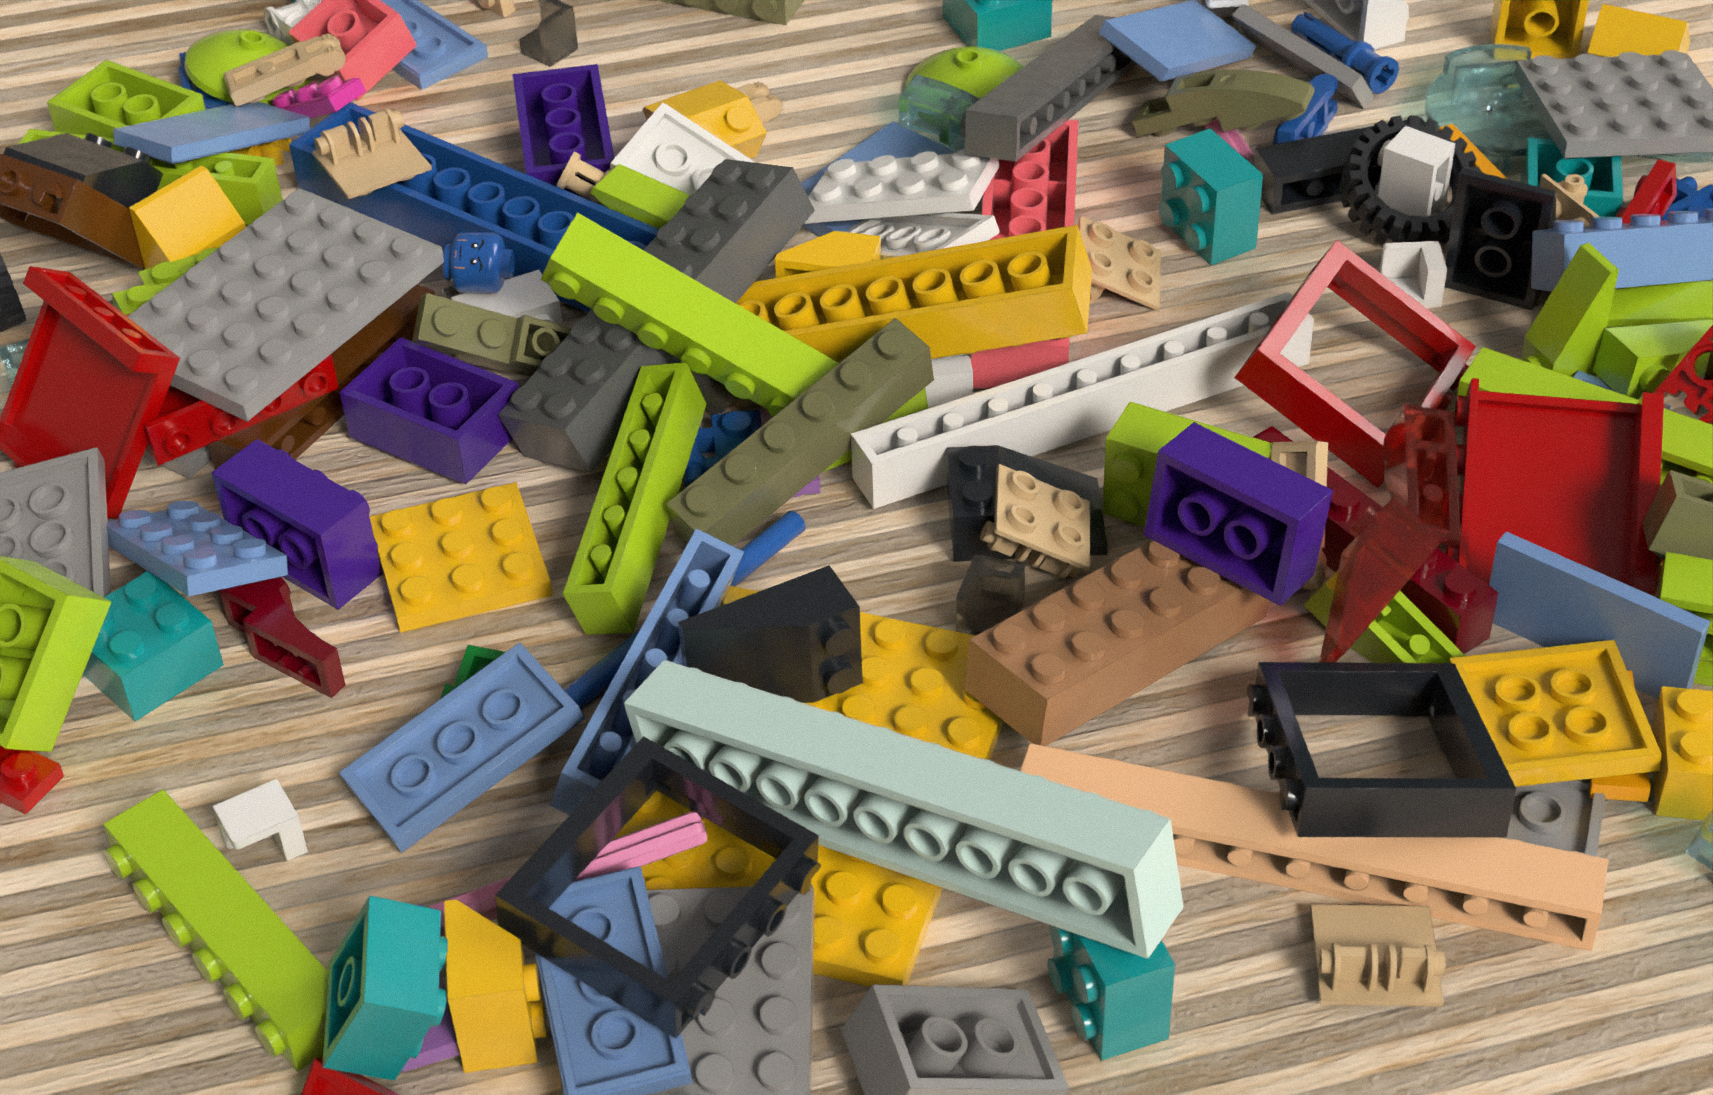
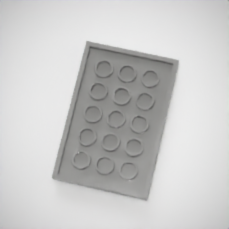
[127,188,444,422]

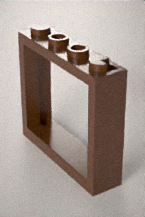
[0,153,145,270]

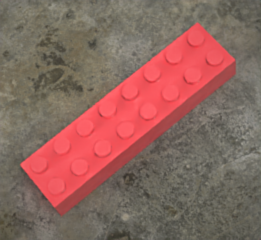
[971,120,1078,389]

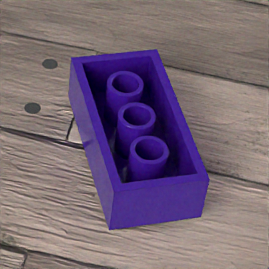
[512,64,614,207]

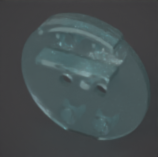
[1425,44,1552,172]

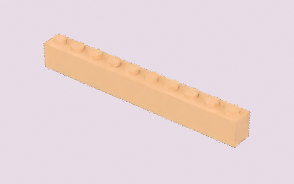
[1021,743,1608,951]

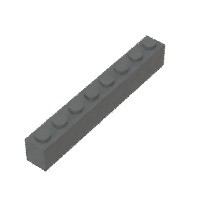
[960,15,1137,162]

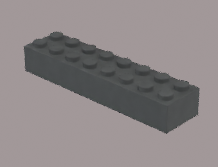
[498,159,815,472]

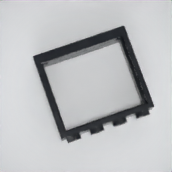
[1246,662,1516,838]
[495,736,821,1039]

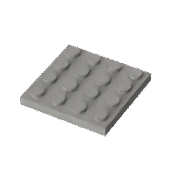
[1515,50,1713,158]
[0,447,111,597]
[560,884,815,1095]

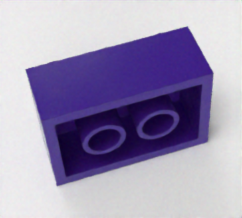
[340,337,519,484]
[1144,422,1333,606]
[211,439,382,610]

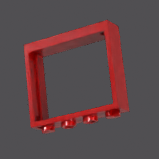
[1234,240,1476,488]

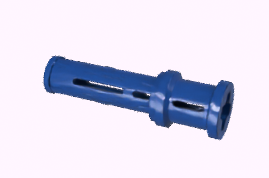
[1291,12,1399,94]

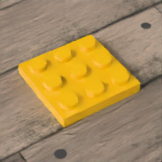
[369,482,553,633]
[1449,640,1662,787]

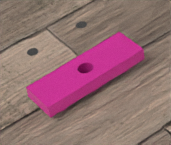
[271,75,367,119]

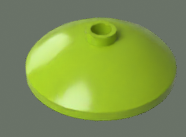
[185,29,312,106]
[906,46,1024,128]

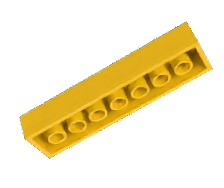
[705,225,1092,395]

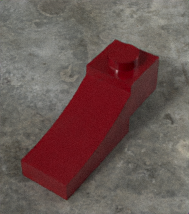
[219,577,346,698]

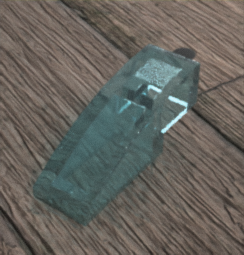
[899,74,980,152]

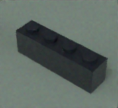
[1254,117,1425,215]

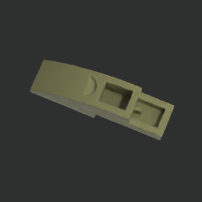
[1132,70,1315,137]
[412,293,572,377]

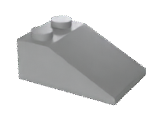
[841,984,1070,1095]

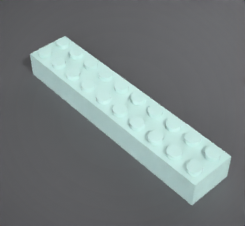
[624,660,1183,959]

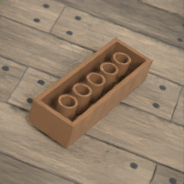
[964,540,1270,746]

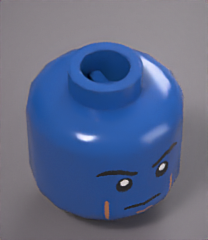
[443,232,515,294]

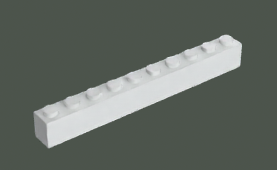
[851,292,1314,509]

